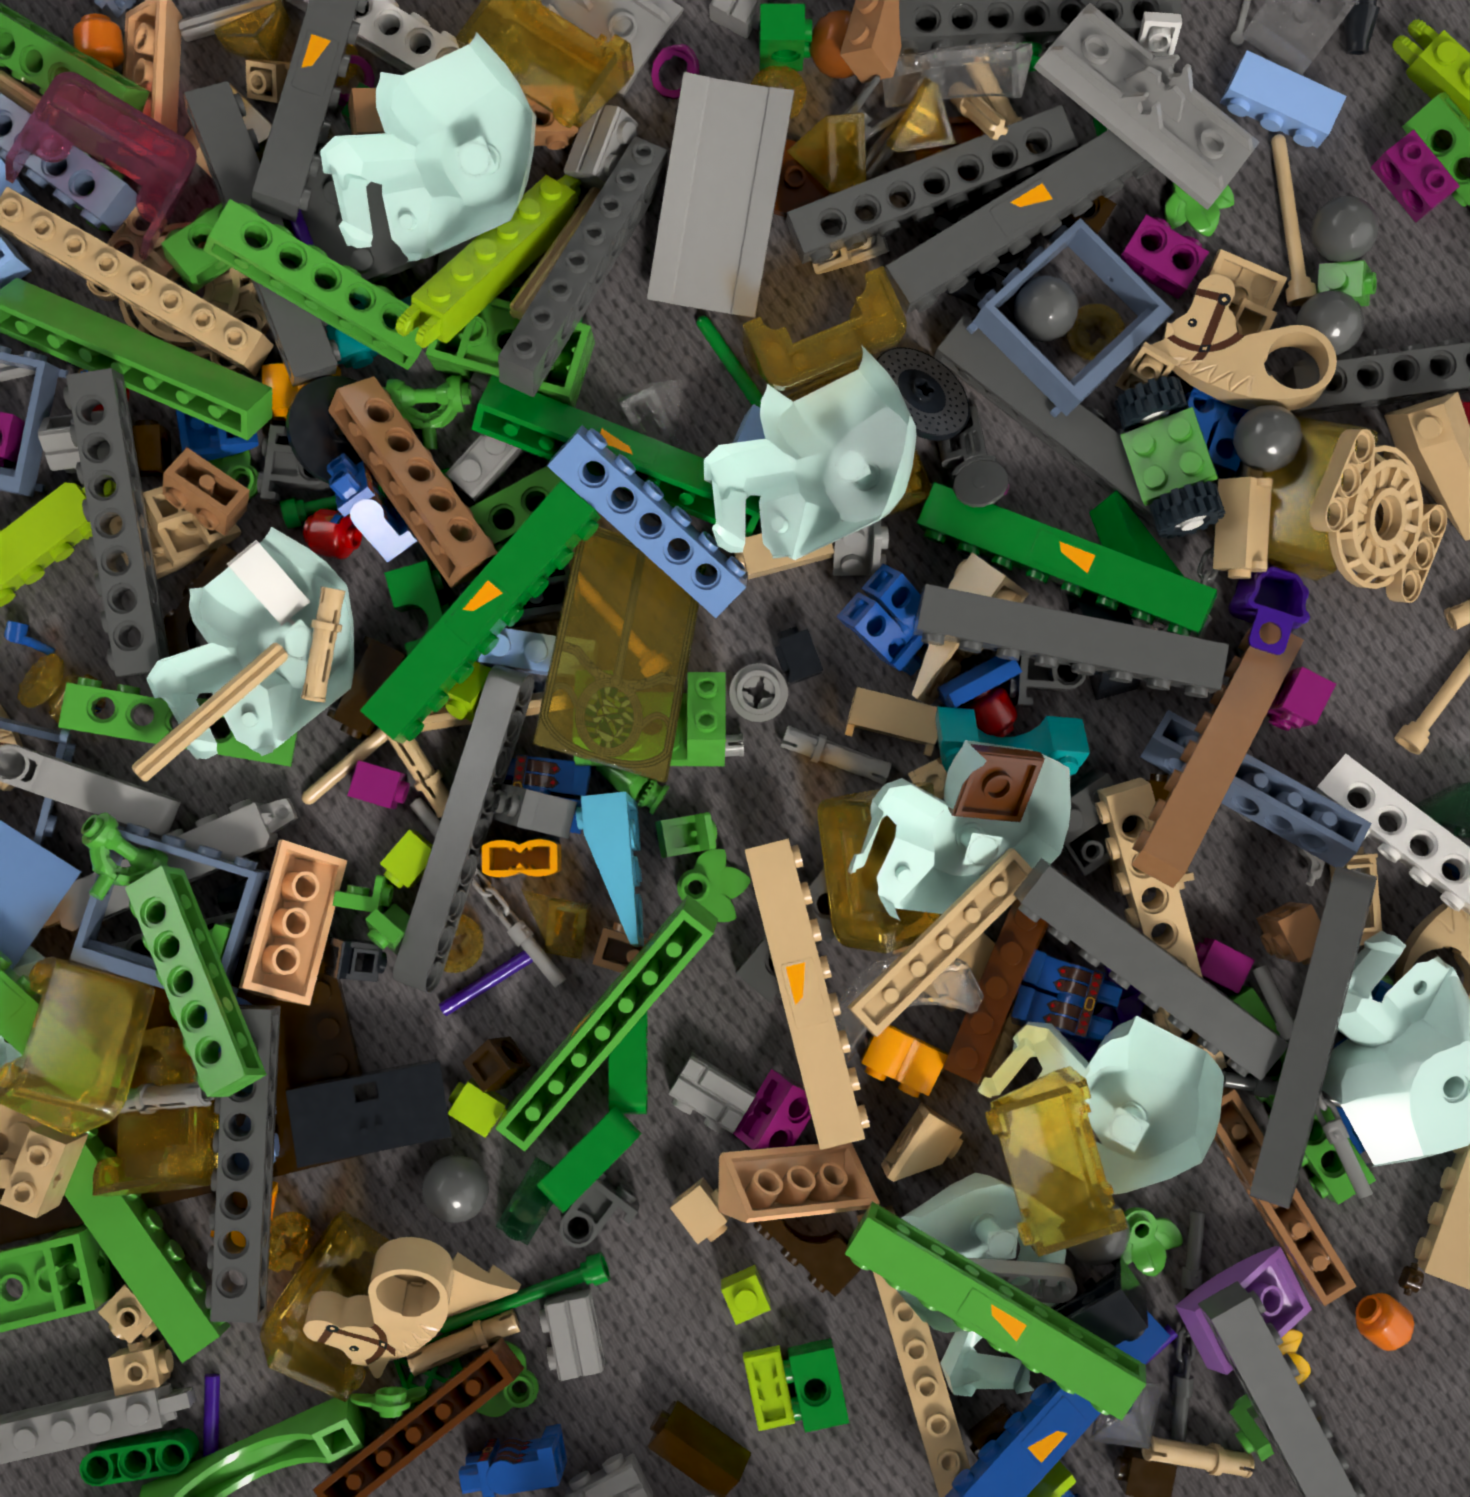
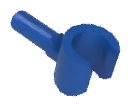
[4,621,56,657]

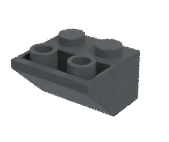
[1062,768,1137,876]

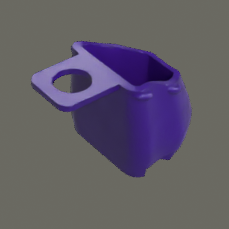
[1228,563,1310,655]

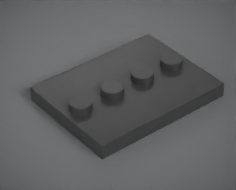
[287,129,425,289]

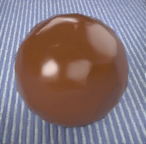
[809,10,855,79]

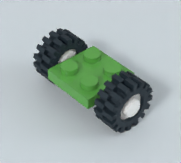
[1115,376,1226,539]

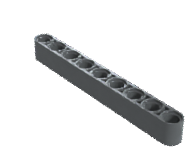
[393,665,534,994]
[1250,866,1377,1209]

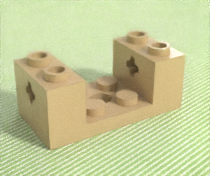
[0,1098,88,1218]

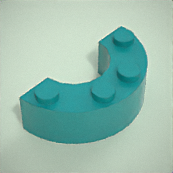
[935,706,1090,776]

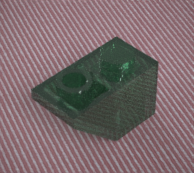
[1414,782,1470,841]
[496,1157,553,1246]

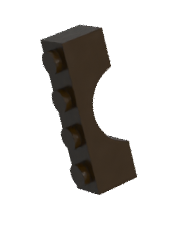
[164,543,239,656]
[753,1219,861,1297]

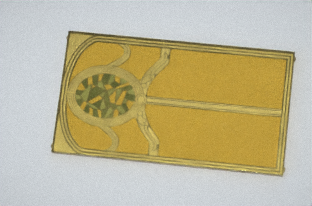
[533,527,707,783]

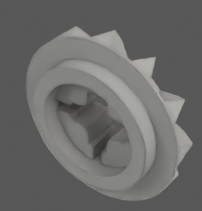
[729,663,788,722]

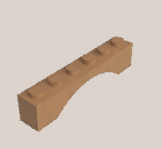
[840,0,902,83]

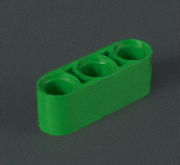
[609,1011,648,1114]
[536,1106,642,1213]
[79,1428,199,1486]

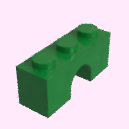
[384,560,451,655]

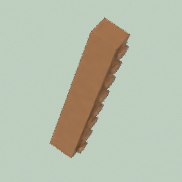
[1131,622,1304,888]

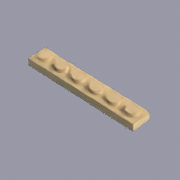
[847,848,1032,1037]

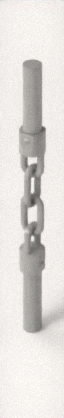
[410,797,566,988]
[1253,965,1373,1199]

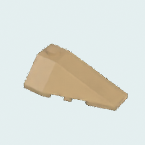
[1384,392,1470,541]
[912,553,1029,705]

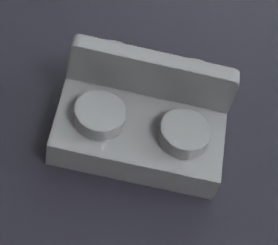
[833,520,889,578]

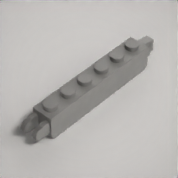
[42,798,298,931]
[0,1381,197,1464]

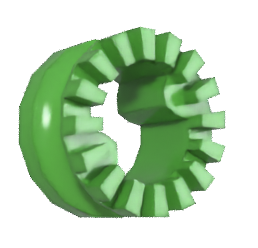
[637,779,670,815]

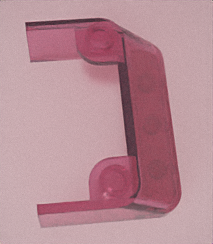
[5,72,197,260]

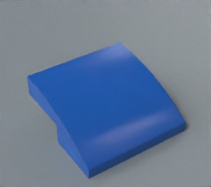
[175,409,259,461]
[937,656,1022,708]

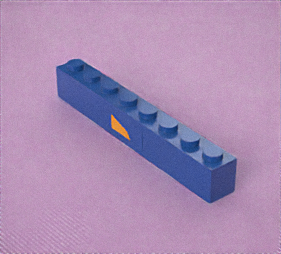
[945,1311,1170,1497]

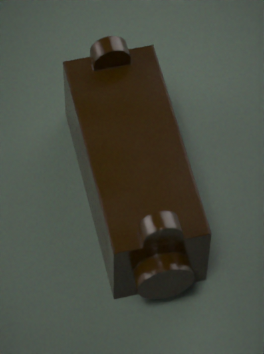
[327,636,407,739]
[647,1400,751,1497]

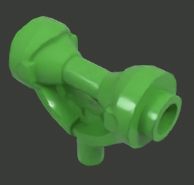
[382,375,472,450]
[81,812,169,901]

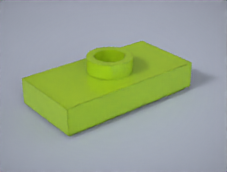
[743,1345,795,1431]

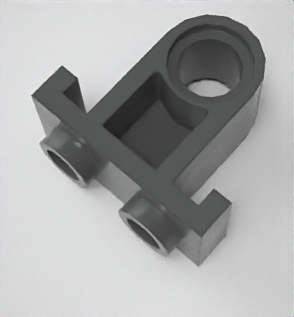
[257,425,331,505]
[1007,656,1086,708]
[492,783,578,839]
[559,1171,640,1248]

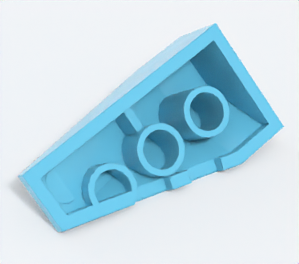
[576,792,644,947]

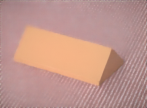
[119,0,182,157]
[239,840,347,1006]
[718,1142,880,1223]

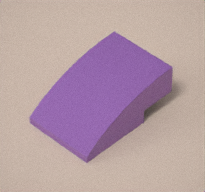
[1175,1246,1312,1375]

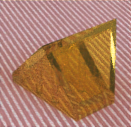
[214,0,291,61]
[886,77,956,153]
[787,112,866,193]
[521,889,592,959]

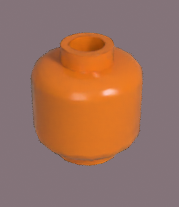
[73,13,125,70]
[1355,1293,1414,1351]

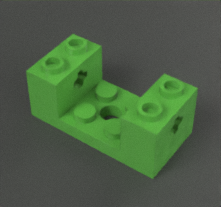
[426,298,595,407]
[572,671,726,766]
[0,1225,116,1333]

